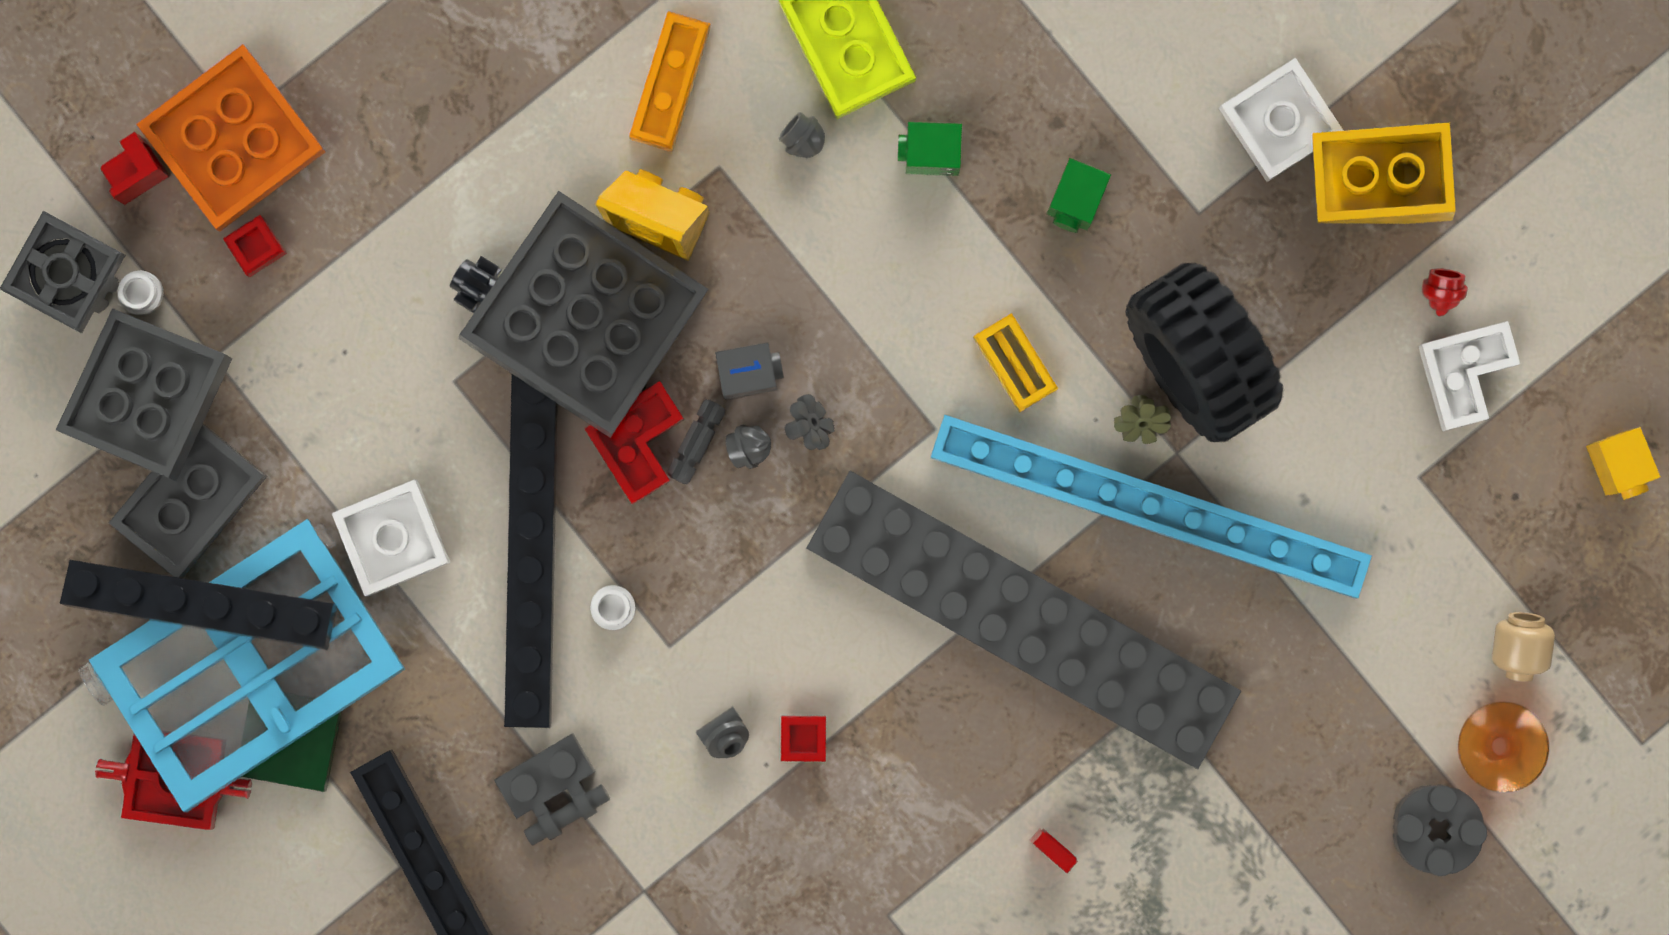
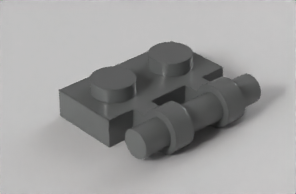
[494,733,610,846]

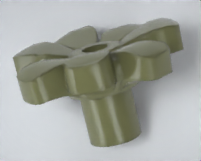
[1114,395,1171,444]

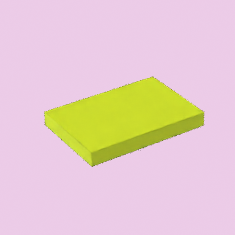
[778,0,916,119]

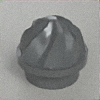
[779,112,825,158]
[726,425,771,469]

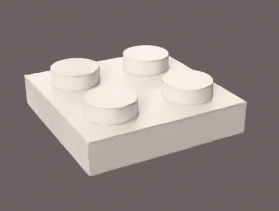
[1219,58,1344,182]
[332,479,451,597]

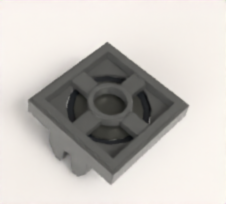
[0,211,126,333]

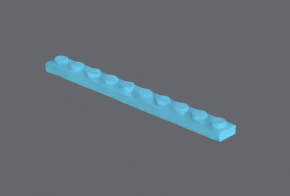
[930,415,1372,599]

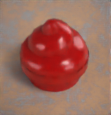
[1422,268,1468,316]

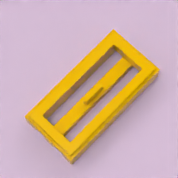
[973,313,1058,413]

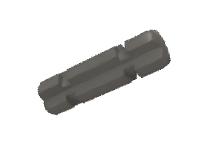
[668,399,725,484]

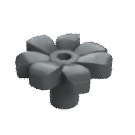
[785,394,835,450]

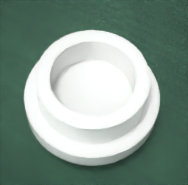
[117,270,163,315]
[590,585,636,630]

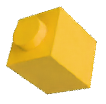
[1586,427,1660,500]

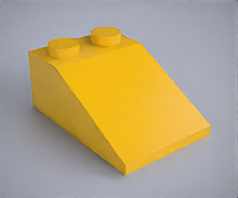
[1312,122,1456,224]
[595,169,710,261]

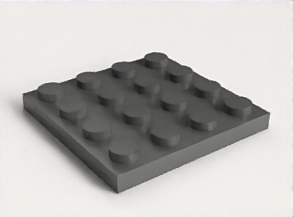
[459,191,708,438]

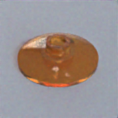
[1458,702,1549,792]

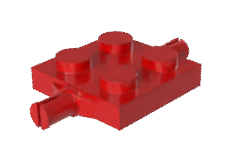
[95,731,252,830]

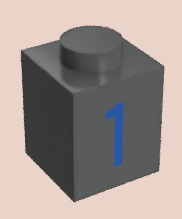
[715,343,784,400]

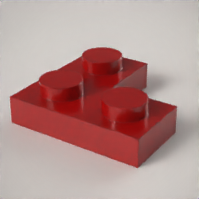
[584,381,684,505]

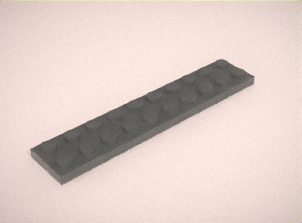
[806,471,1241,769]

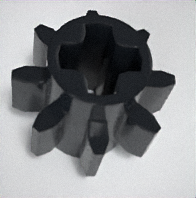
[450,256,502,313]

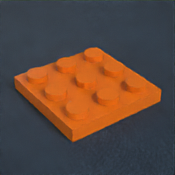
[136,44,326,232]

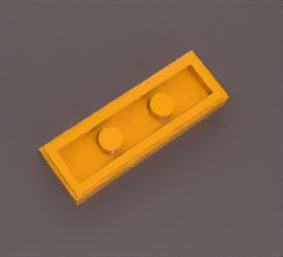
[629,11,711,152]

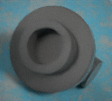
[696,707,749,758]

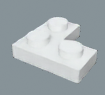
[1418,321,1520,432]

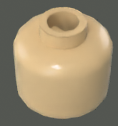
[1492,612,1555,682]

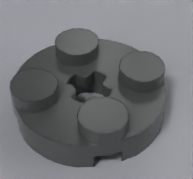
[1392,784,1487,876]

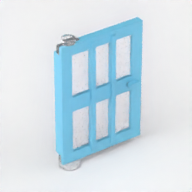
[78,519,405,812]

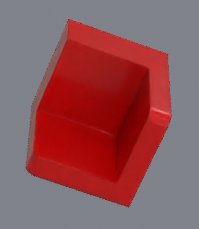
[101,132,170,205]

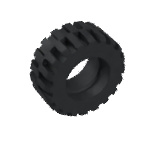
[1125,263,1284,442]

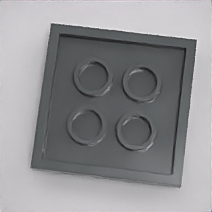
[56,308,232,481]

